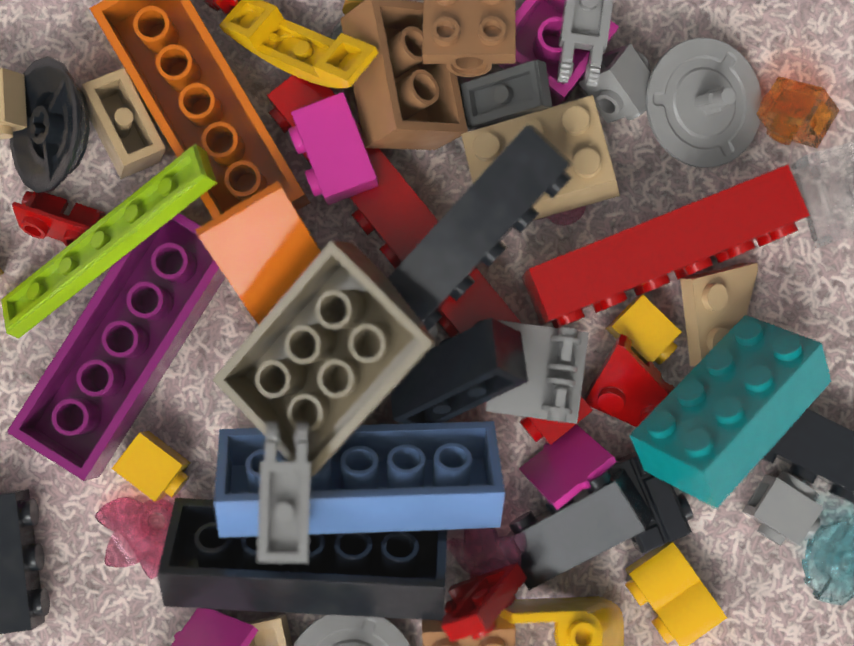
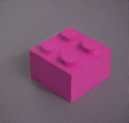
[497,0,619,107]

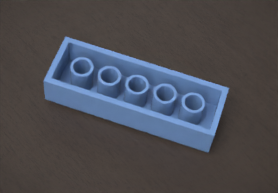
[214,421,505,538]

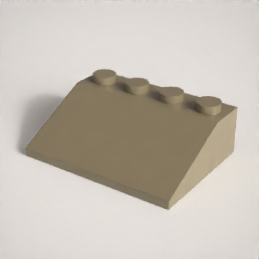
[212,241,436,479]

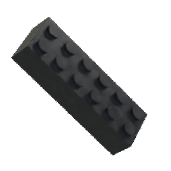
[157,498,447,620]

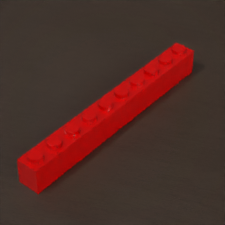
[267,75,593,445]

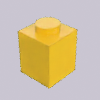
[605,294,682,365]
[112,431,191,502]

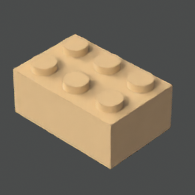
[461,95,620,220]

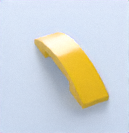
[219,0,378,88]

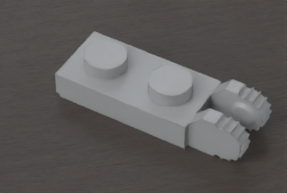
[557,0,613,87]
[257,422,311,563]

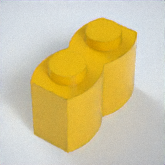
[625,542,727,646]

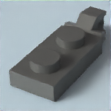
[460,60,552,129]

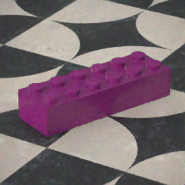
[7,213,226,481]

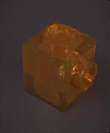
[756,76,840,148]

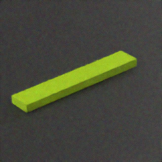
[1,144,217,339]

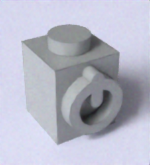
[578,43,651,123]
[742,471,824,546]

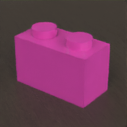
[288,92,379,206]

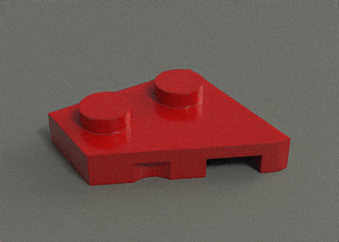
[584,334,675,427]
[441,562,527,642]

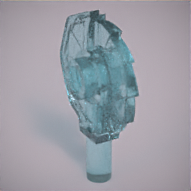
[802,513,854,605]

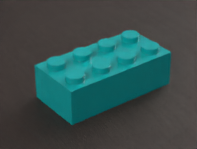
[630,315,832,509]

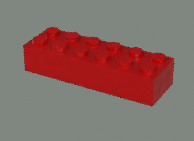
[521,164,810,328]

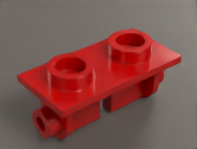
[12,191,106,246]

